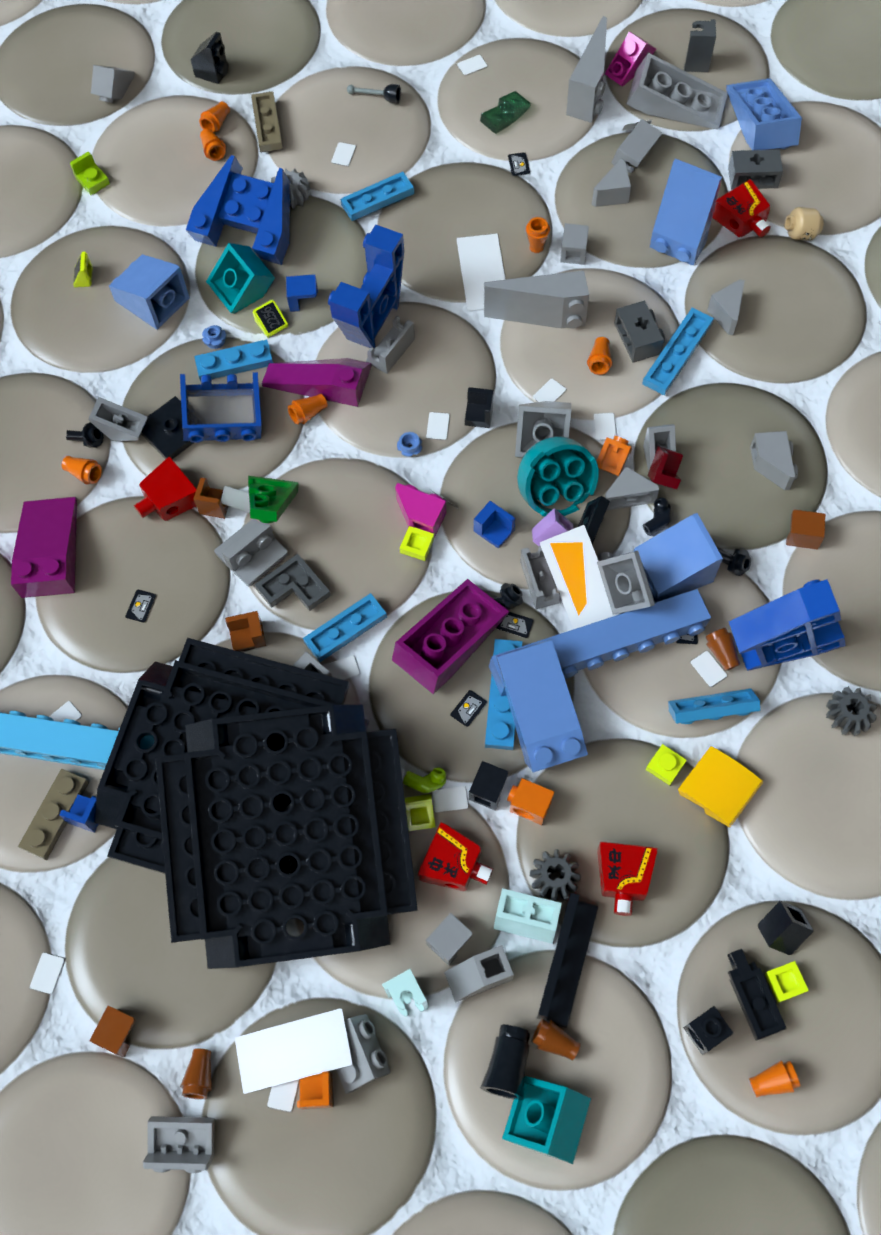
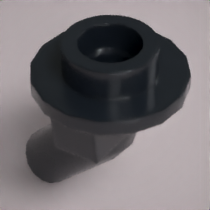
[66,422,104,448]
[717,548,751,576]
[494,583,523,609]

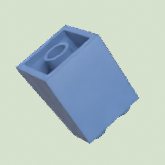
[109,254,190,330]
[633,513,723,603]

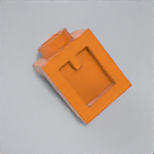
[596,436,632,476]

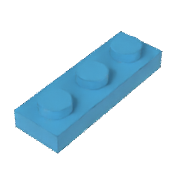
[340,171,414,221]
[194,339,273,382]
[303,593,387,663]
[668,689,760,724]

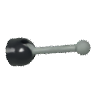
[347,84,401,104]

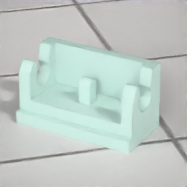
[494,888,562,944]
[382,969,428,1017]

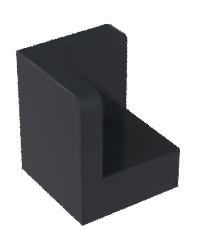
[465,387,494,428]
[469,761,508,811]
[758,901,814,955]

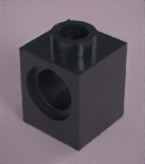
[683,1006,734,1055]

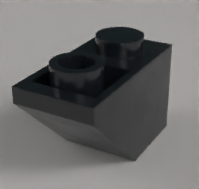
[190,32,229,84]

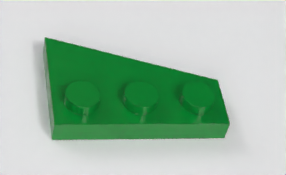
[248,475,299,523]

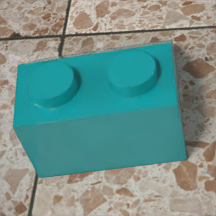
[206,243,275,314]
[502,1076,591,1164]

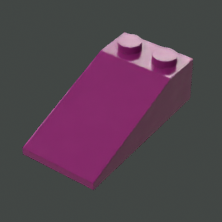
[11,497,77,598]
[392,579,509,694]

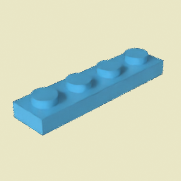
[642,308,714,396]
[485,639,522,750]

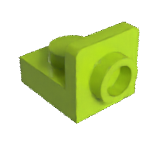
[70,152,110,195]

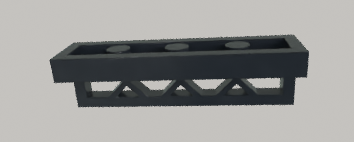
[537,893,598,1028]

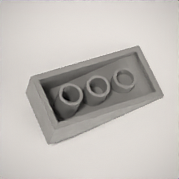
[566,16,607,123]
[626,53,728,130]
[484,270,589,329]

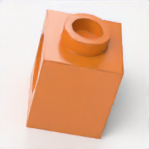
[507,778,554,825]

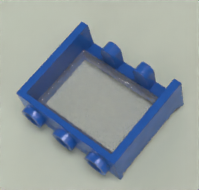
[180,372,262,443]

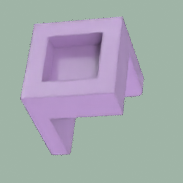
[532,508,574,546]

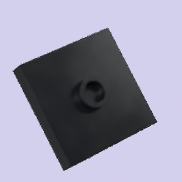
[141,396,203,459]

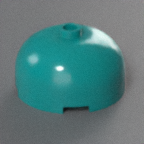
[517,436,599,517]

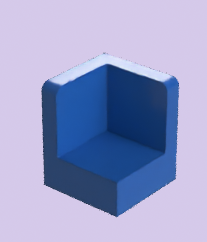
[286,274,318,312]
[473,501,515,548]
[59,794,98,833]

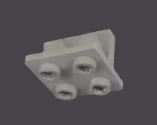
[214,519,288,587]

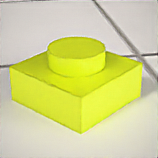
[400,526,434,561]
[645,744,687,786]
[764,961,809,1003]

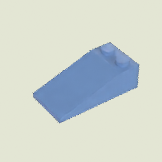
[726,78,802,150]
[650,158,722,265]
[496,639,588,772]

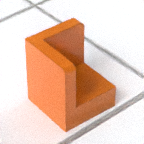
[297,1071,333,1109]

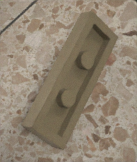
[251,91,283,153]
[18,769,89,860]

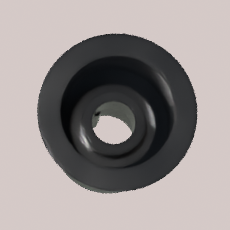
[480,1024,530,1100]

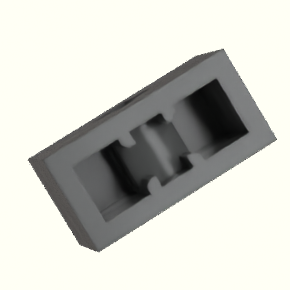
[728,149,783,190]
[614,300,665,362]

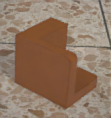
[194,477,229,519]
[786,510,826,550]
[225,611,266,652]
[89,1006,135,1057]

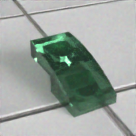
[480,91,531,134]

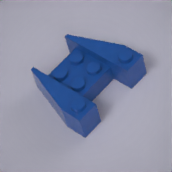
[186,155,290,265]
[328,224,404,349]
[729,579,846,671]

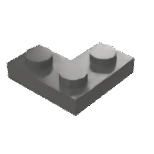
[254,554,331,611]

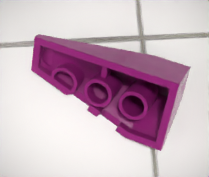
[262,358,372,407]

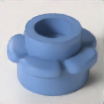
[202,325,226,349]
[397,432,422,457]

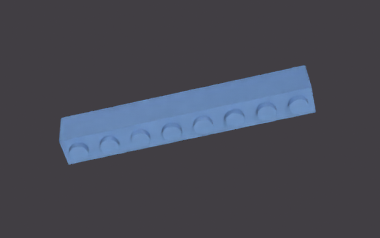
[489,589,711,696]

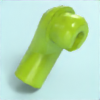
[403,768,446,794]

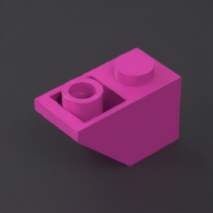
[605,32,657,87]
[395,483,446,538]

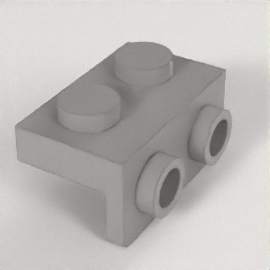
[336,1014,390,1094]
[143,1116,214,1173]

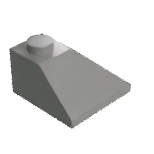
[515,401,571,457]
[597,551,655,615]

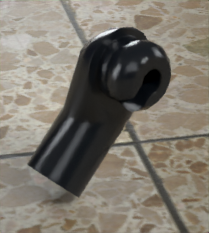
[643,498,671,536]

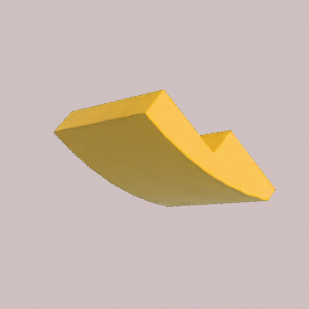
[678,746,763,828]

